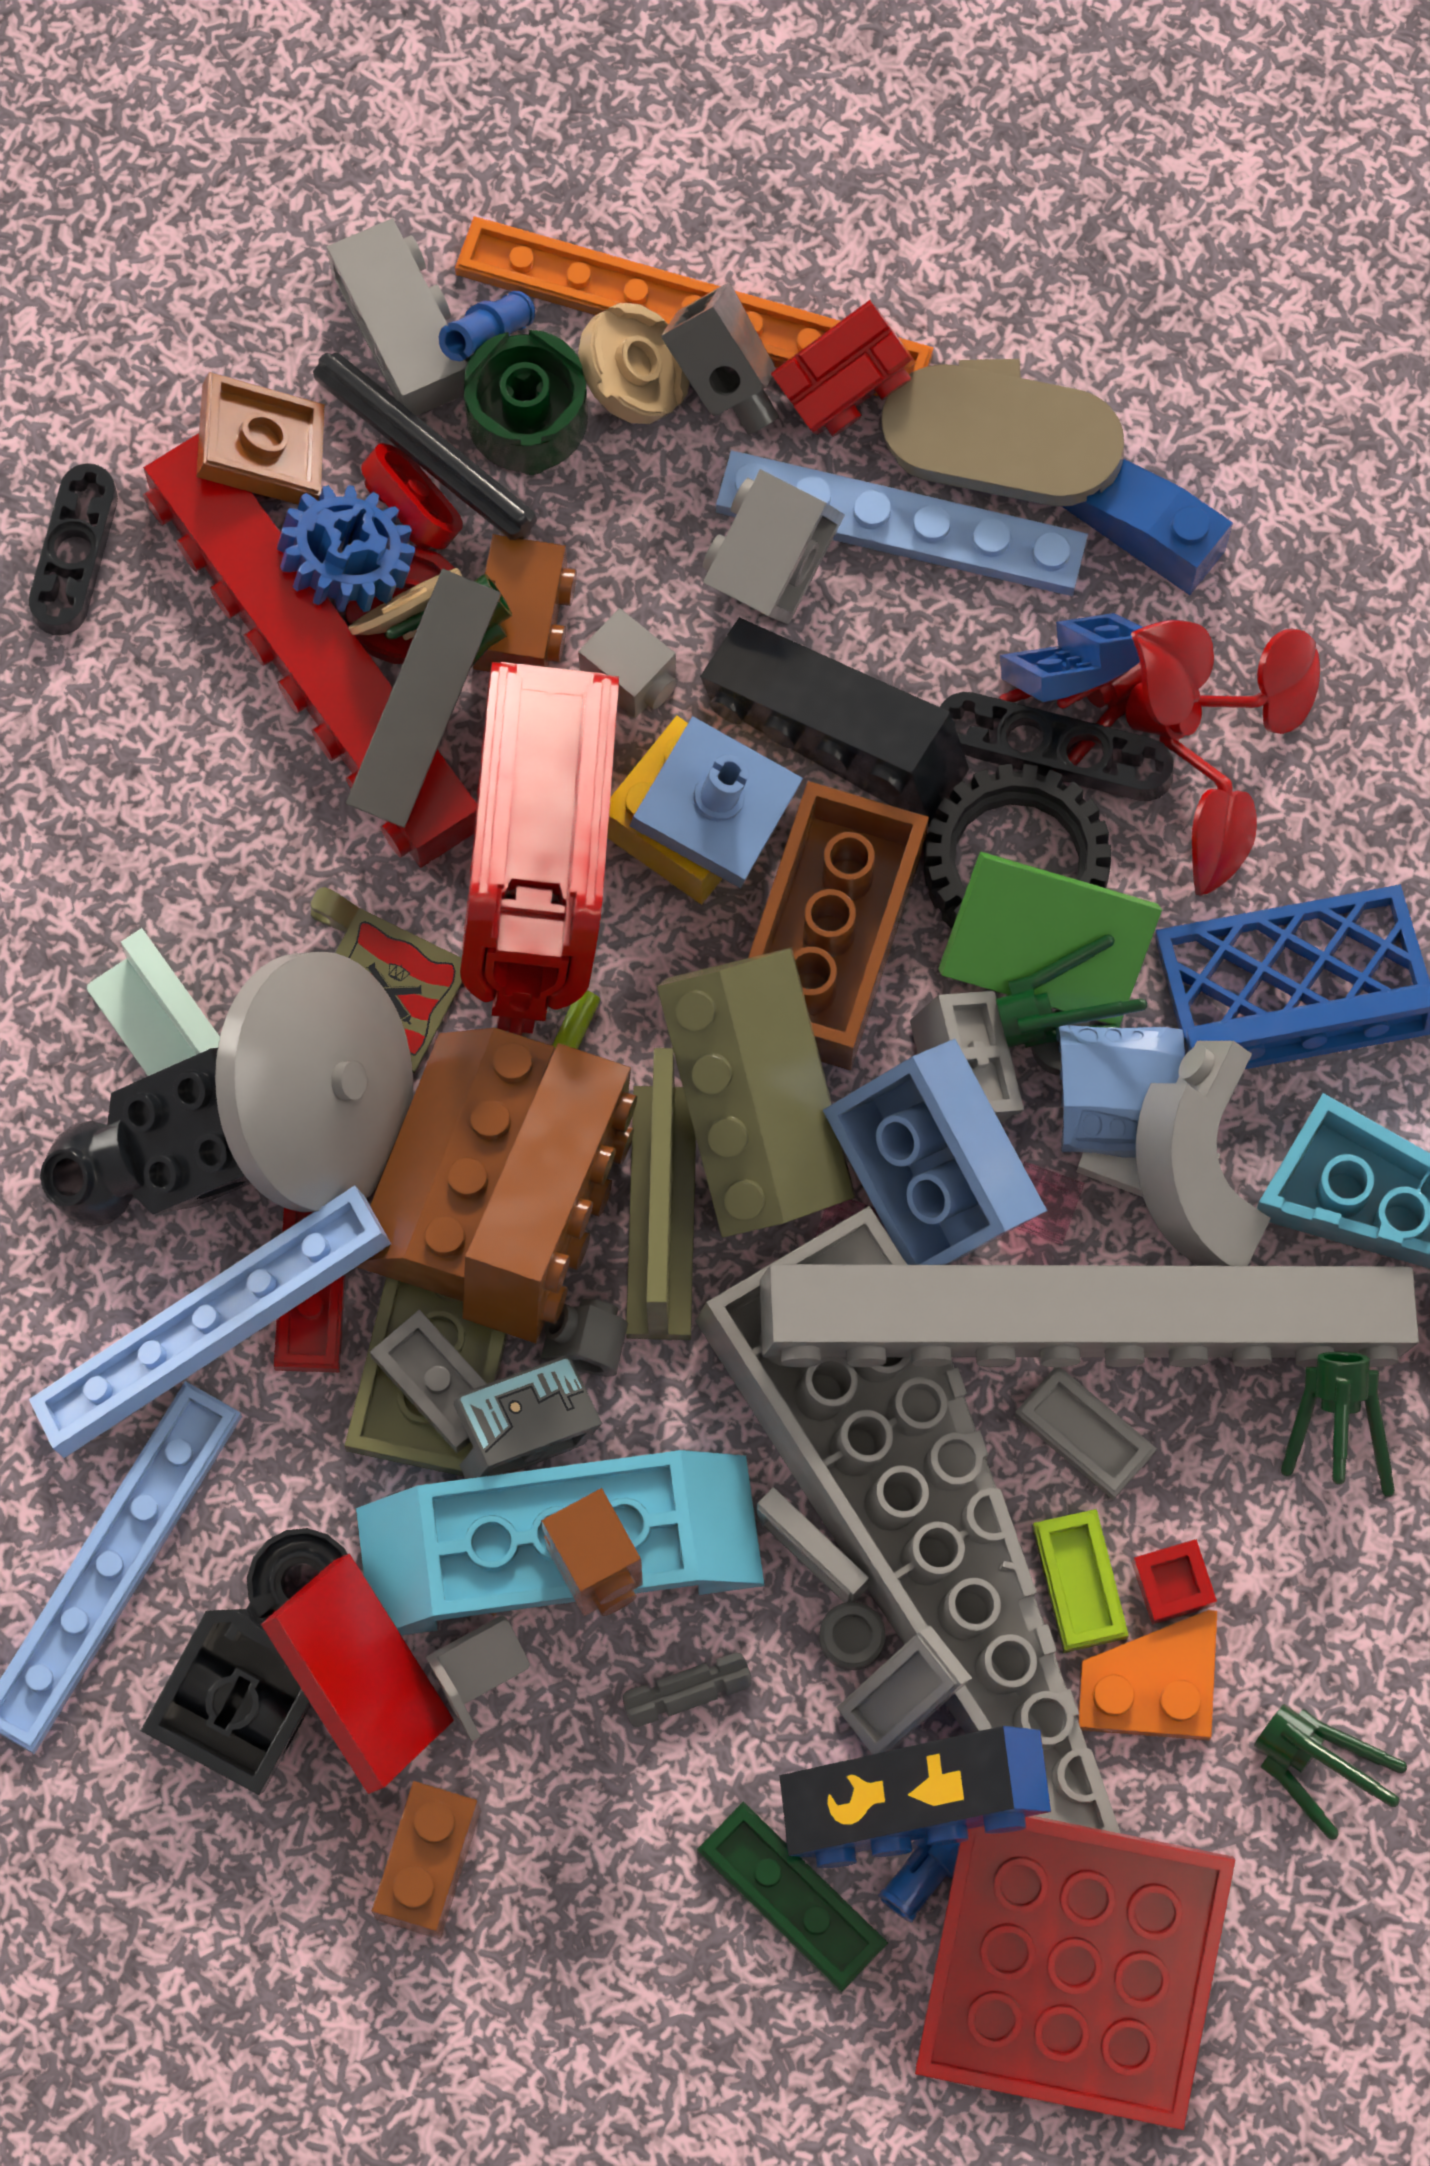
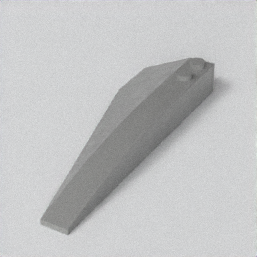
[695,1206,1121,1833]

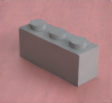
[327,218,473,416]

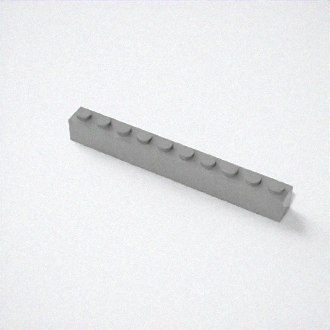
[760,1264,1419,1367]

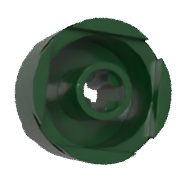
[464,330,588,475]

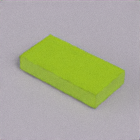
[1032,1509,1129,1653]

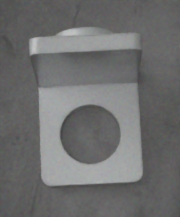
[426,1616,530,1741]

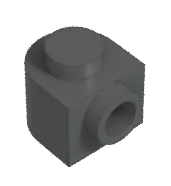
[541,1299,628,1377]

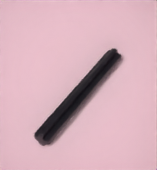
[313,353,537,540]

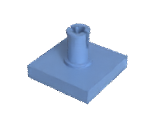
[630,716,803,889]

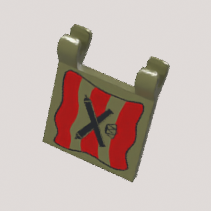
[311,887,463,1073]

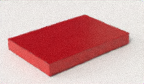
[261,1553,454,1794]

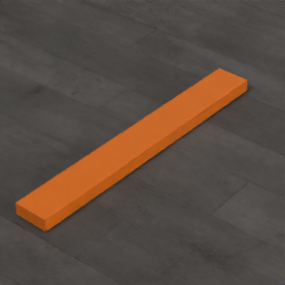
[455,216,934,397]

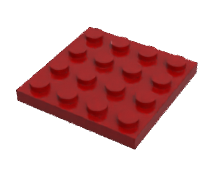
[915,1816,1236,2130]

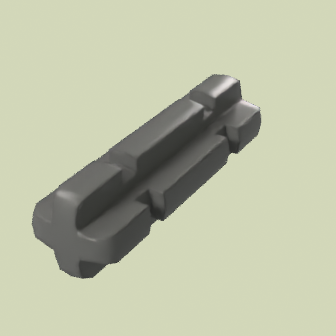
[623,1652,752,1727]

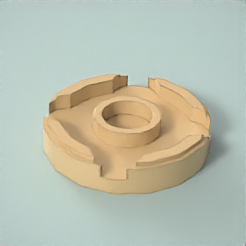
[578,303,689,424]

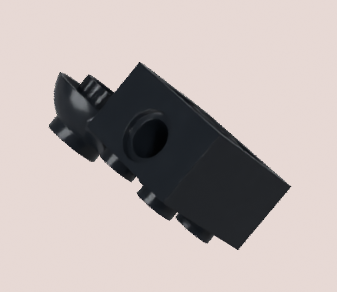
[40,1048,251,1226]
[140,1528,347,1795]

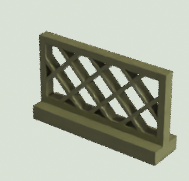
[626,1048,696,1340]

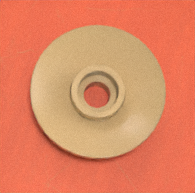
[348,568,462,640]

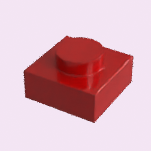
[1131,1539,1217,1625]

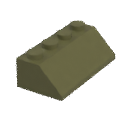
[657,947,855,1238]

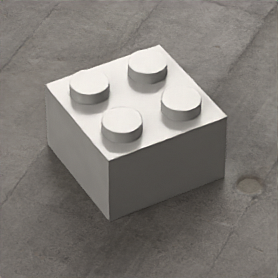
[702,469,845,624]

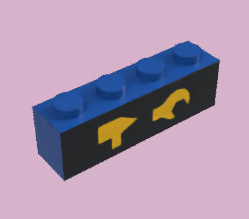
[779,1726,1051,1868]

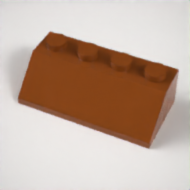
[357,1027,555,1301]

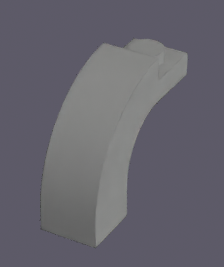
[1136,1041,1271,1266]

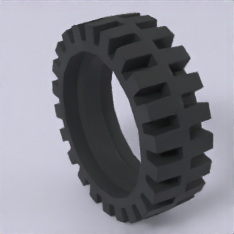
[924,764,1111,929]

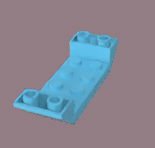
[356,1450,764,1635]

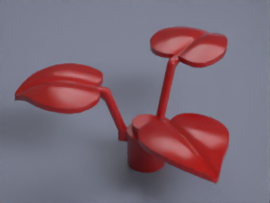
[1126,620,1320,896]

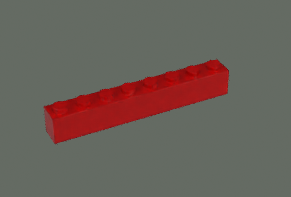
[143,433,477,868]

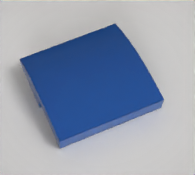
[1000,613,1142,702]

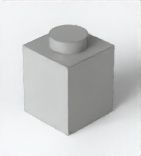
[578,608,677,718]

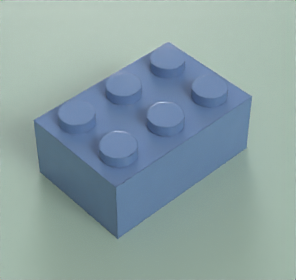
[823,1039,1047,1265]

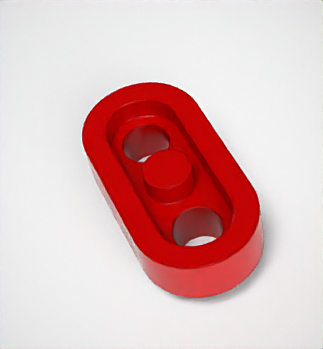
[361,443,463,549]

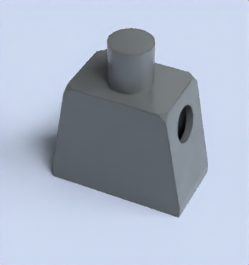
[661,282,779,435]

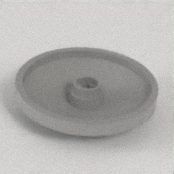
[215,952,413,1212]

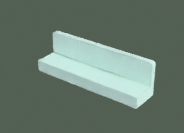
[87,928,220,1076]

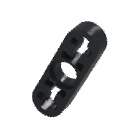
[29,463,118,635]

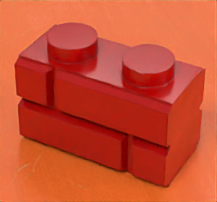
[771,300,916,437]

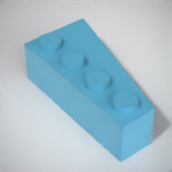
[1257,1093,1430,1269]

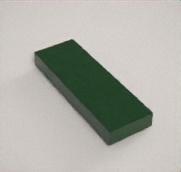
[697,1801,888,1994]

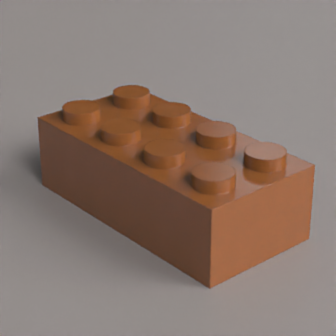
[748,781,929,1071]
[463,1043,637,1344]

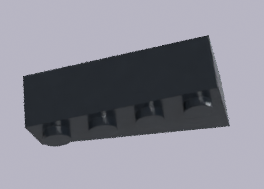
[700,617,969,827]

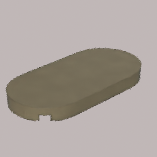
[882,364,1124,506]

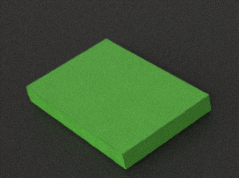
[938,851,1162,1027]

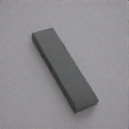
[345,568,501,829]

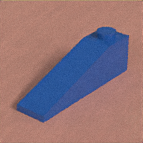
[1061,459,1233,595]

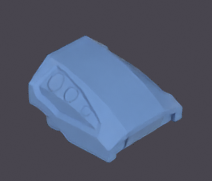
[1056,1025,1185,1158]

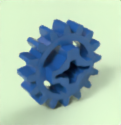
[277,485,415,612]

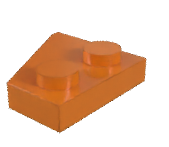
[1077,1610,1217,1741]

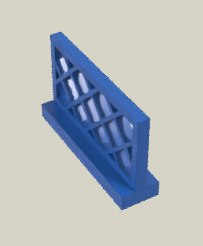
[1155,884,1430,1069]

